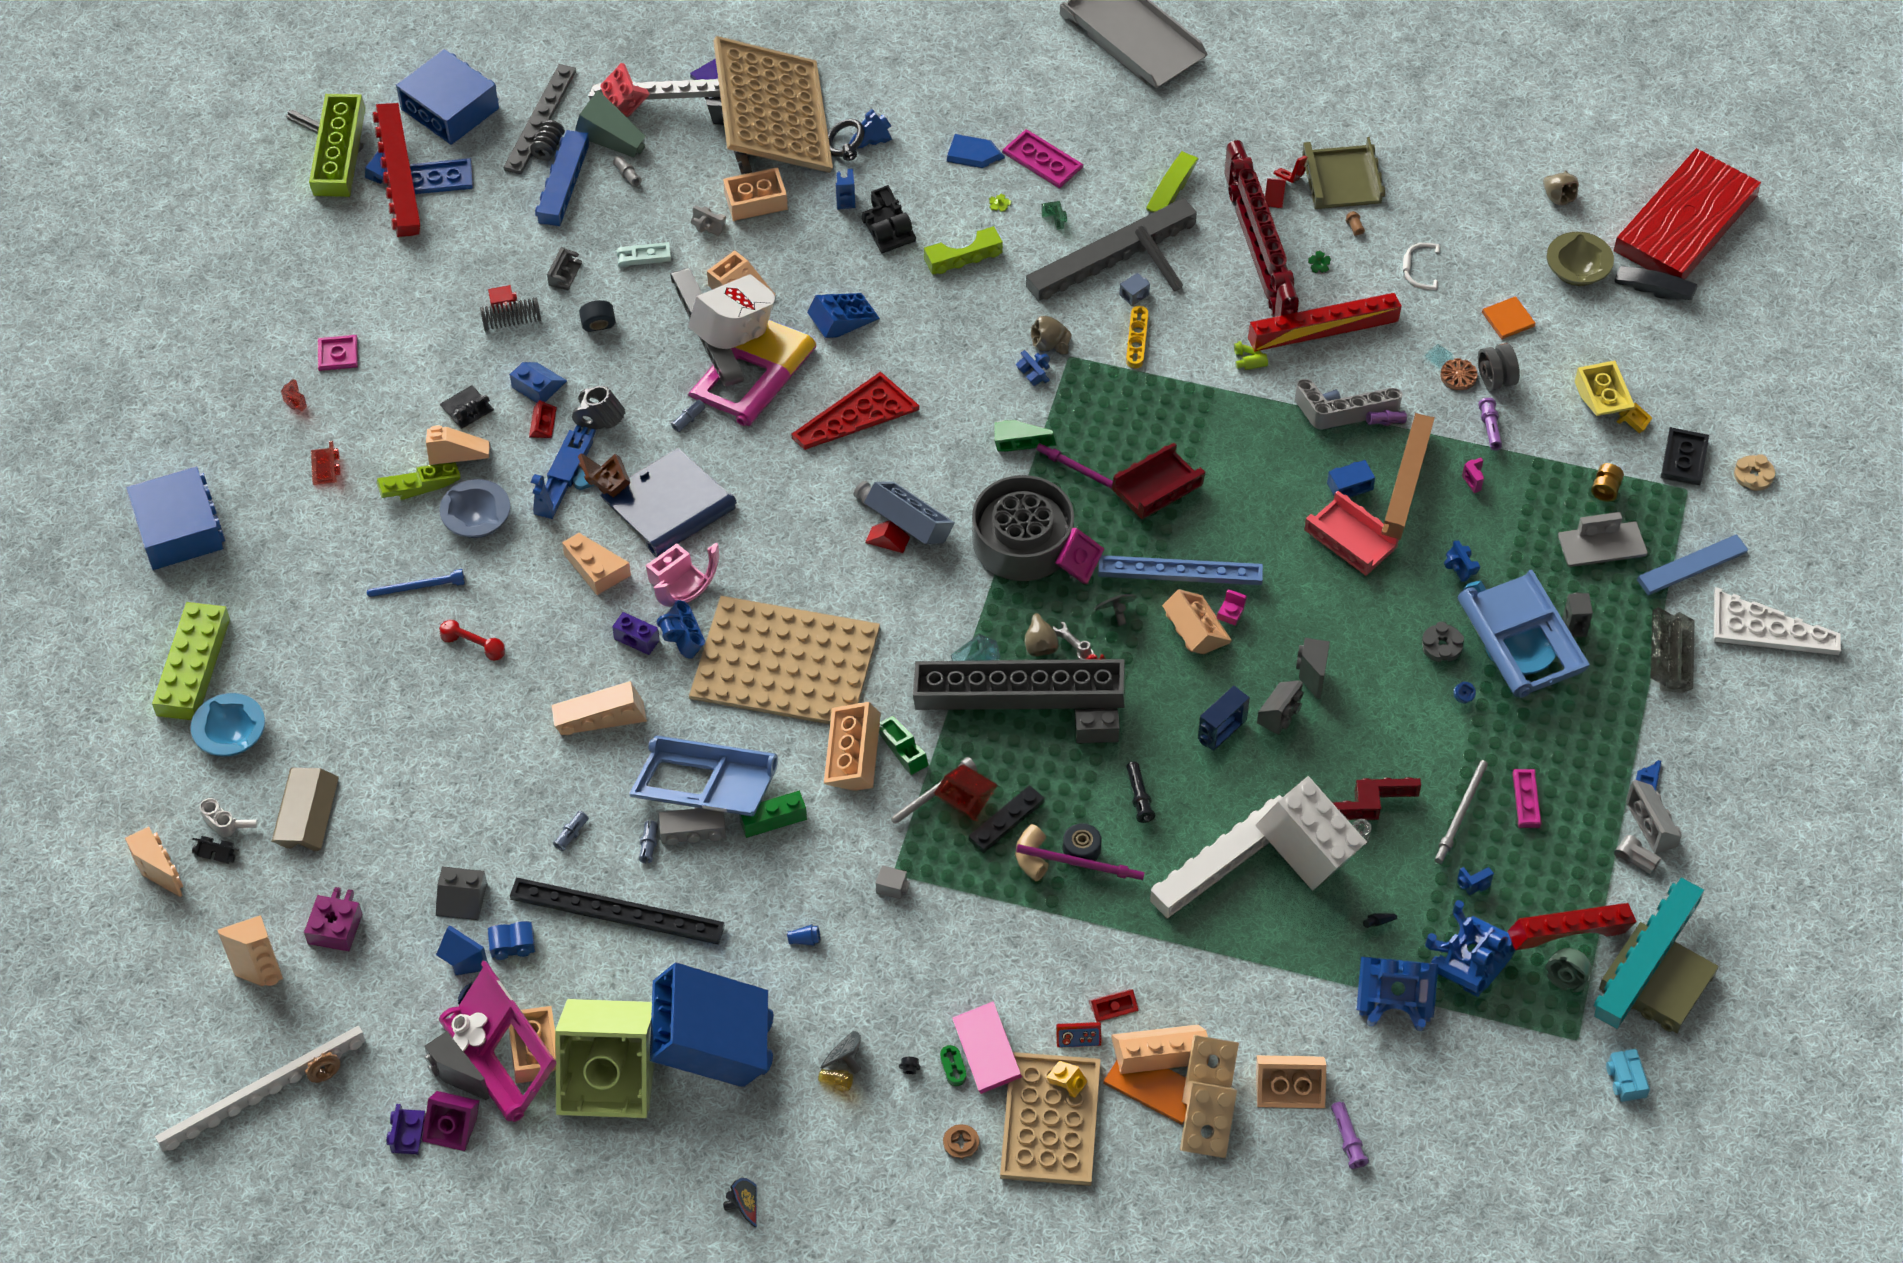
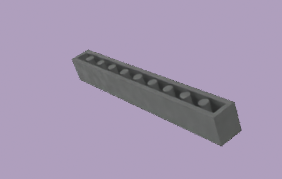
[1026,198,1197,302]

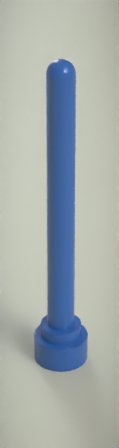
[367,569,465,597]

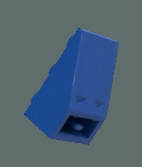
[807,293,880,338]

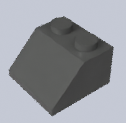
[1296,638,1330,699]
[1074,708,1119,743]
[436,866,487,920]

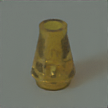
[818,1069,853,1092]

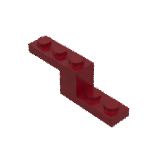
[1332,777,1421,820]

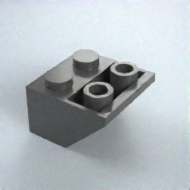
[1257,680,1304,735]

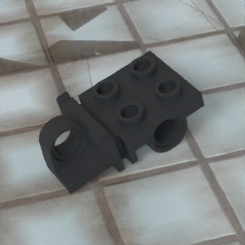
[861,185,916,254]

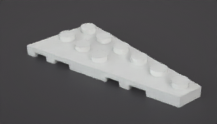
[1713,587,1841,655]

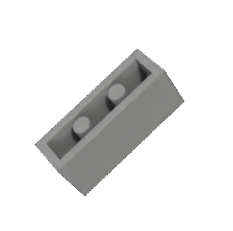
[659,808,726,846]

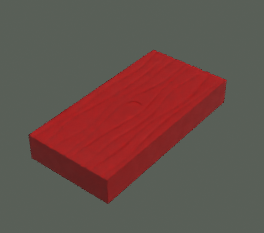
[1614,148,1761,279]

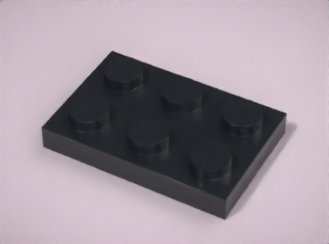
[1660,427,1709,486]

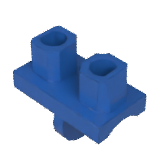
[1015,350,1050,386]
[1444,540,1480,582]

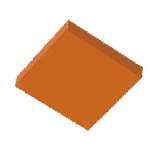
[1482,296,1536,339]

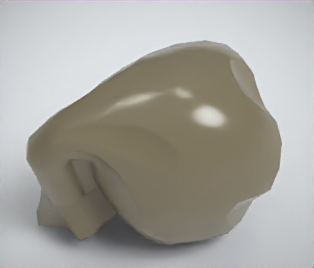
[1543,170,1579,205]
[1031,316,1072,355]
[1025,613,1059,657]

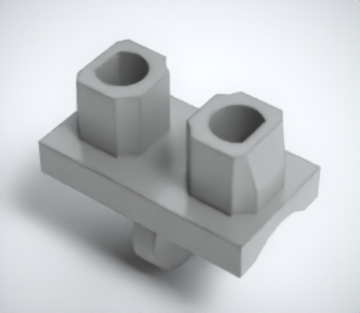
[691,205,726,237]

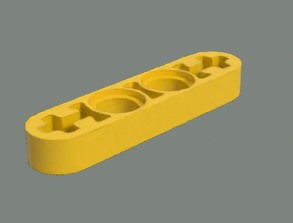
[1126,306,1148,369]

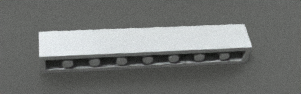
[1150,795,1282,919]

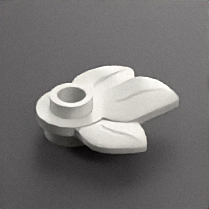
[452,1013,488,1052]

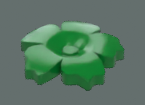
[1308,251,1331,273]

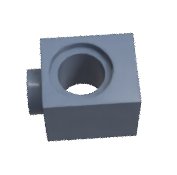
[1119,273,1150,306]

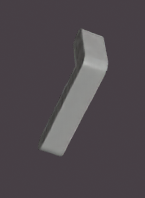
[1295,379,1403,429]

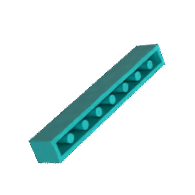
[1593,877,1704,1030]

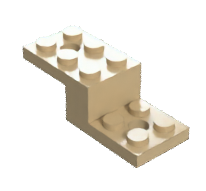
[1180,1035,1239,1158]

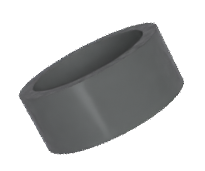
[972,475,1074,581]

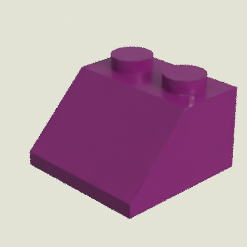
[422,1091,480,1151]

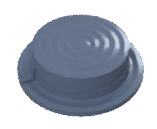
[439,479,510,538]

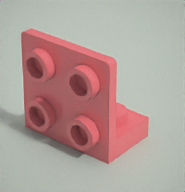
[600,63,650,117]

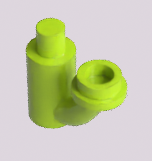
[1234,341,1268,370]

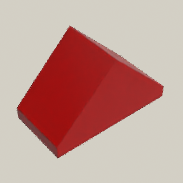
[1265,178,1286,208]
[865,520,910,553]

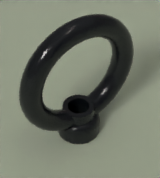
[828,119,865,161]

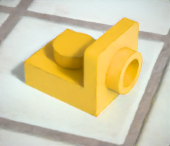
[1616,402,1652,434]

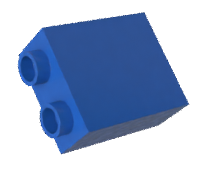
[650,962,774,1087]

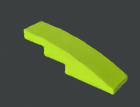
[1146,151,1199,213]

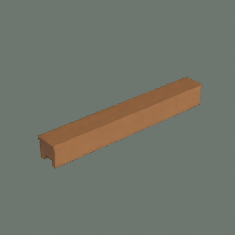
[1381,413,1435,540]

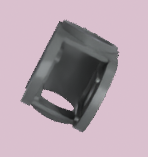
[572,386,626,430]

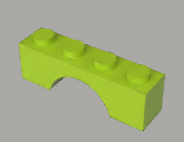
[924,226,1003,275]

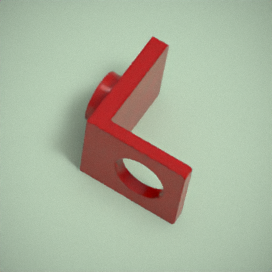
[1273,155,1308,183]

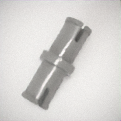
[613,156,642,187]

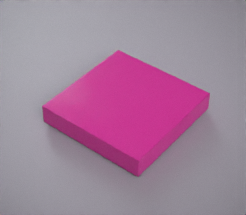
[318,335,358,371]
[1055,528,1104,584]

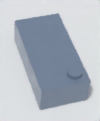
[864,481,955,544]

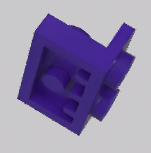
[386,1104,426,1155]

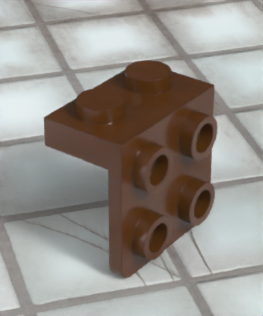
[578,453,631,498]

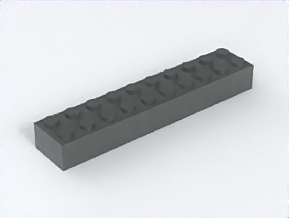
[913,659,1126,710]

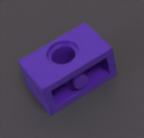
[612,612,660,655]

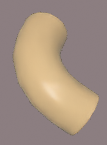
[1015,824,1049,881]

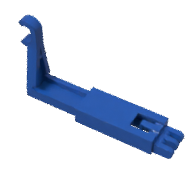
[530,425,596,519]

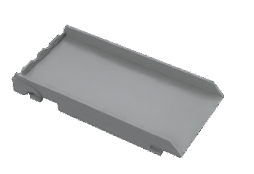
[1059,0,1208,89]

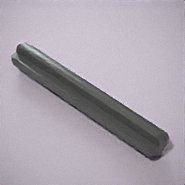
[1135,226,1183,291]

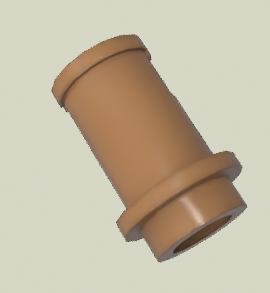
[1346,211,1365,236]

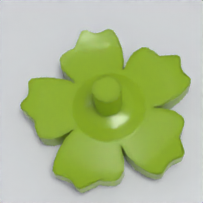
[989,193,1011,212]

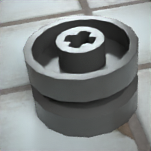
[1477,343,1520,391]

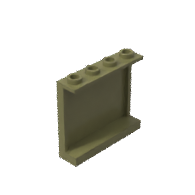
[1302,137,1385,209]
[1599,922,1719,1034]

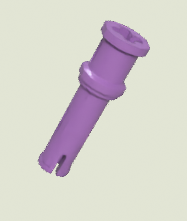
[1478,398,1502,450]
[1331,1102,1369,1169]

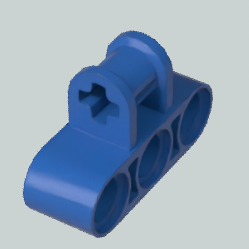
[656,600,705,659]

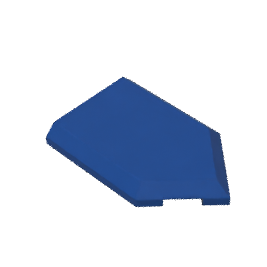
[946,134,1005,168]

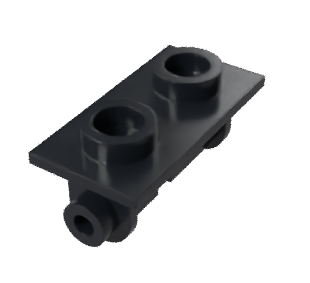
[192,836,239,864]

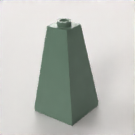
[575,90,646,158]

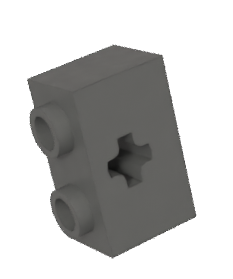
[1562,592,1593,638]

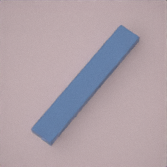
[1637,534,1748,595]

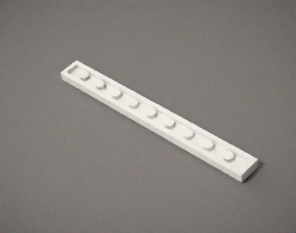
[155,1025,365,1152]

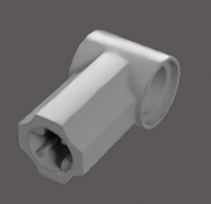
[1614,835,1661,874]

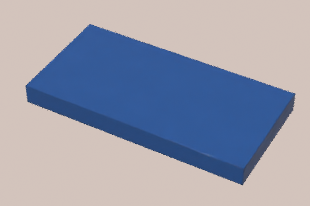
[410,158,473,194]

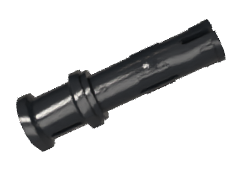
[1126,761,1156,823]

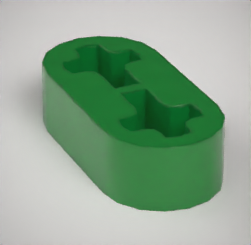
[940,1045,966,1087]

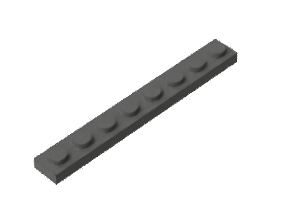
[504,64,576,175]

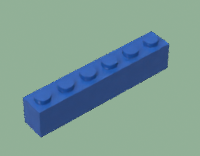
[535,130,590,227]

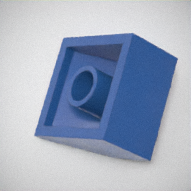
[509,362,567,403]

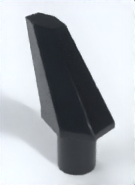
[1363,913,1397,928]

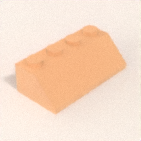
[824,702,881,791]
[218,915,283,986]
[1111,1025,1210,1074]

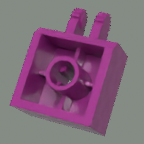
[304,887,362,952]

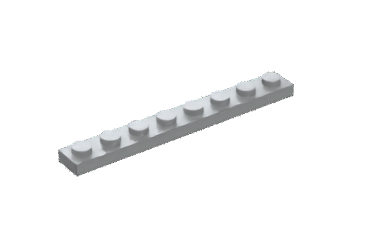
[589,79,721,100]

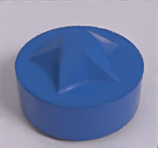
[1454,682,1476,704]

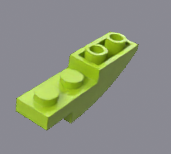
[376,462,461,500]

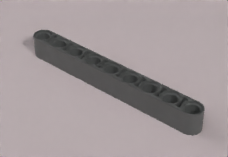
[670,268,744,387]

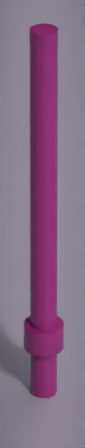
[1036,443,1113,489]
[1016,844,1145,881]

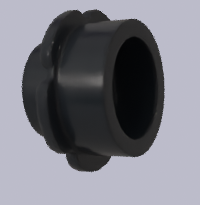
[899,1056,921,1074]

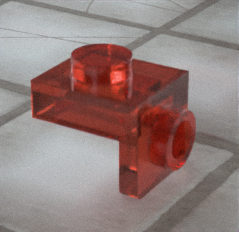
[281,379,307,411]

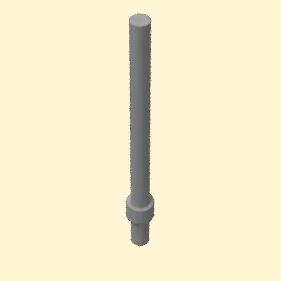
[1435,760,1488,864]

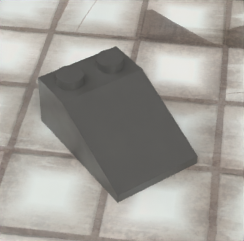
[424,1031,490,1100]

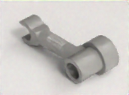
[1053,622,1094,660]

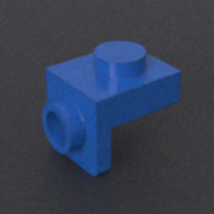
[1457,867,1494,896]

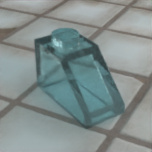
[951,634,1001,661]

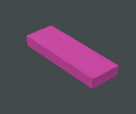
[1513,769,1541,828]

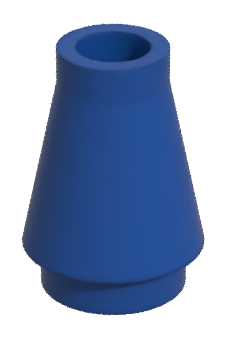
[787,924,821,946]

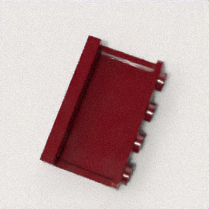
[1111,443,1206,520]

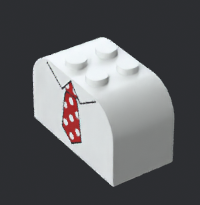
[688,274,775,349]

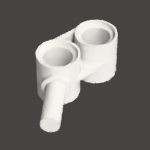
[200,798,258,837]

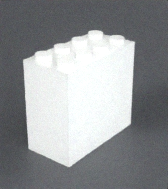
[1255,776,1367,891]

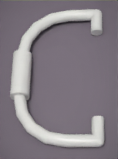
[1403,243,1440,290]

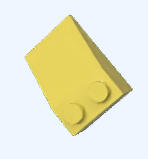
[1574,361,1635,416]

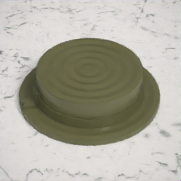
[1546,232,1614,286]

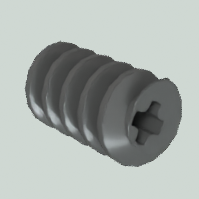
[530,120,565,161]

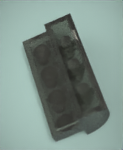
[1650,607,1695,693]

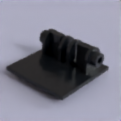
[440,385,494,429]

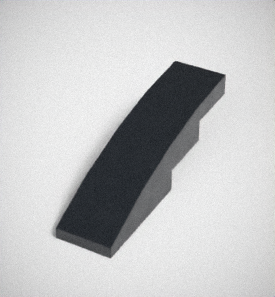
[1614,266,1698,300]

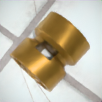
[1591,463,1624,502]

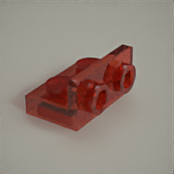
[311,441,341,485]

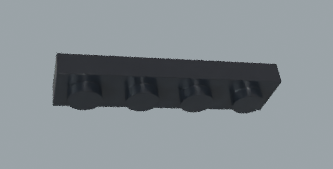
[968,785,1045,854]

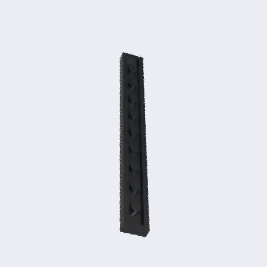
[510,877,725,945]

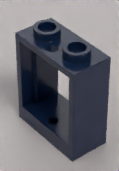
[1198,685,1250,751]

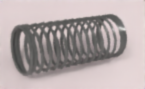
[480,297,541,331]

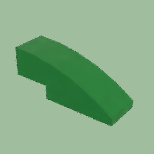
[879,716,929,775]

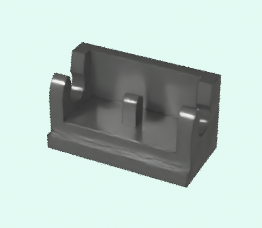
[547,247,582,290]

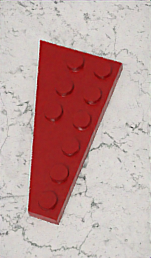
[791,371,920,450]

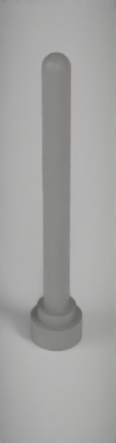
[891,757,977,824]

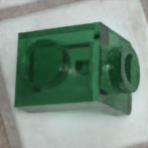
[1041,201,1067,230]

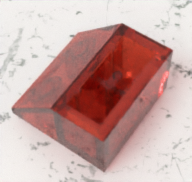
[934,764,998,821]

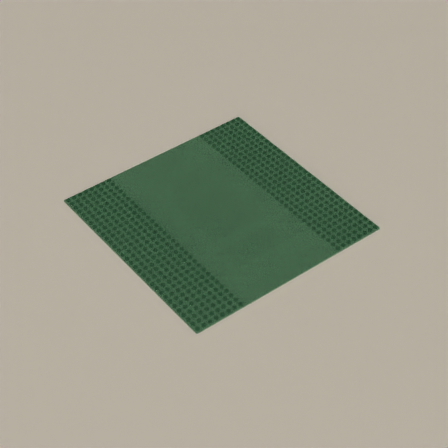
[895,357,1688,1040]

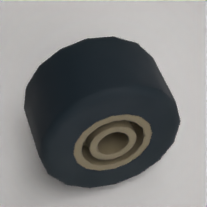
[579,300,616,332]
[1063,823,1102,861]

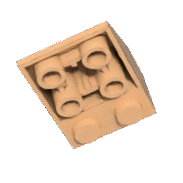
[707,250,775,296]
[125,827,183,897]

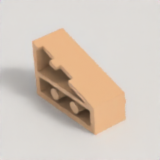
[562,533,631,595]

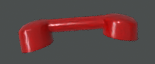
[439,620,505,661]

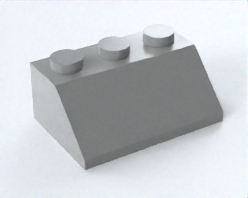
[1626,780,1682,854]

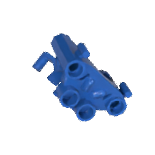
[1425,900,1516,997]
[1356,957,1438,1031]

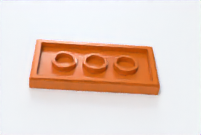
[1103,1060,1187,1125]

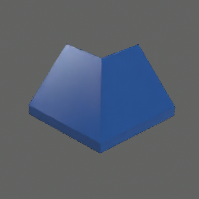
[436,925,488,976]

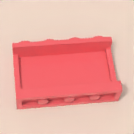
[1304,491,1399,576]

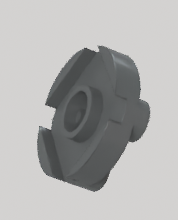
[1422,622,1464,662]

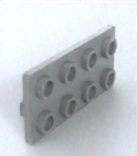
[1558,512,1647,567]

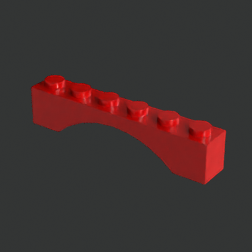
[1508,903,1637,950]

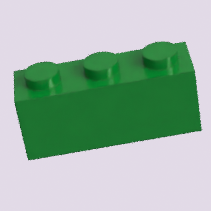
[739,790,807,838]

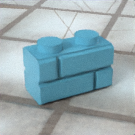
[1606,1049,1650,1102]

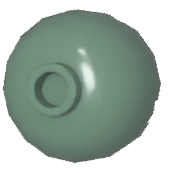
[1545,948,1592,992]

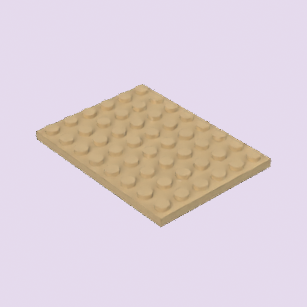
[713,36,833,173]
[689,596,880,724]

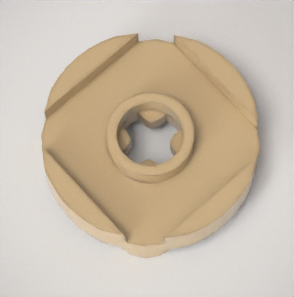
[1734,454,1775,491]

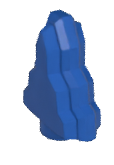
[849,109,892,149]

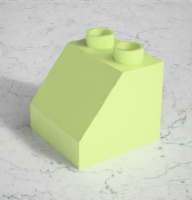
[555,999,654,1118]

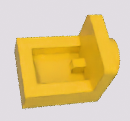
[1047,1061,1087,1097]

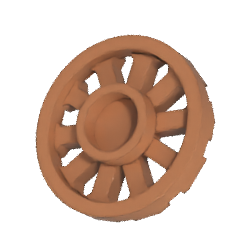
[1440,358,1478,390]

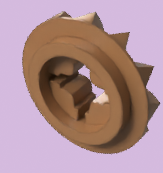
[305,1052,340,1083]
[943,1124,979,1160]

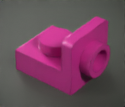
[1462,458,1484,493]
[1217,590,1247,626]

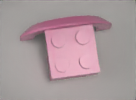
[646,542,720,607]

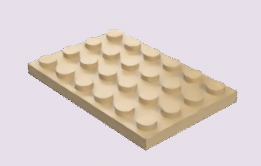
[1000,1052,1101,1186]

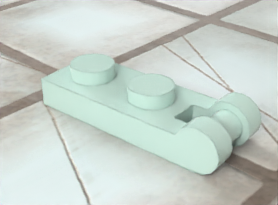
[617,242,671,268]

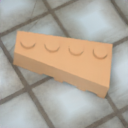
[552,681,647,735]

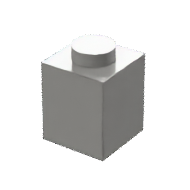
[875,865,910,899]

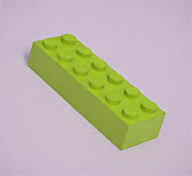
[309,94,366,197]
[152,602,230,721]

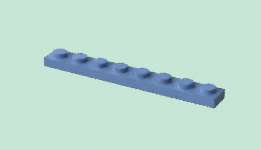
[1098,555,1263,585]

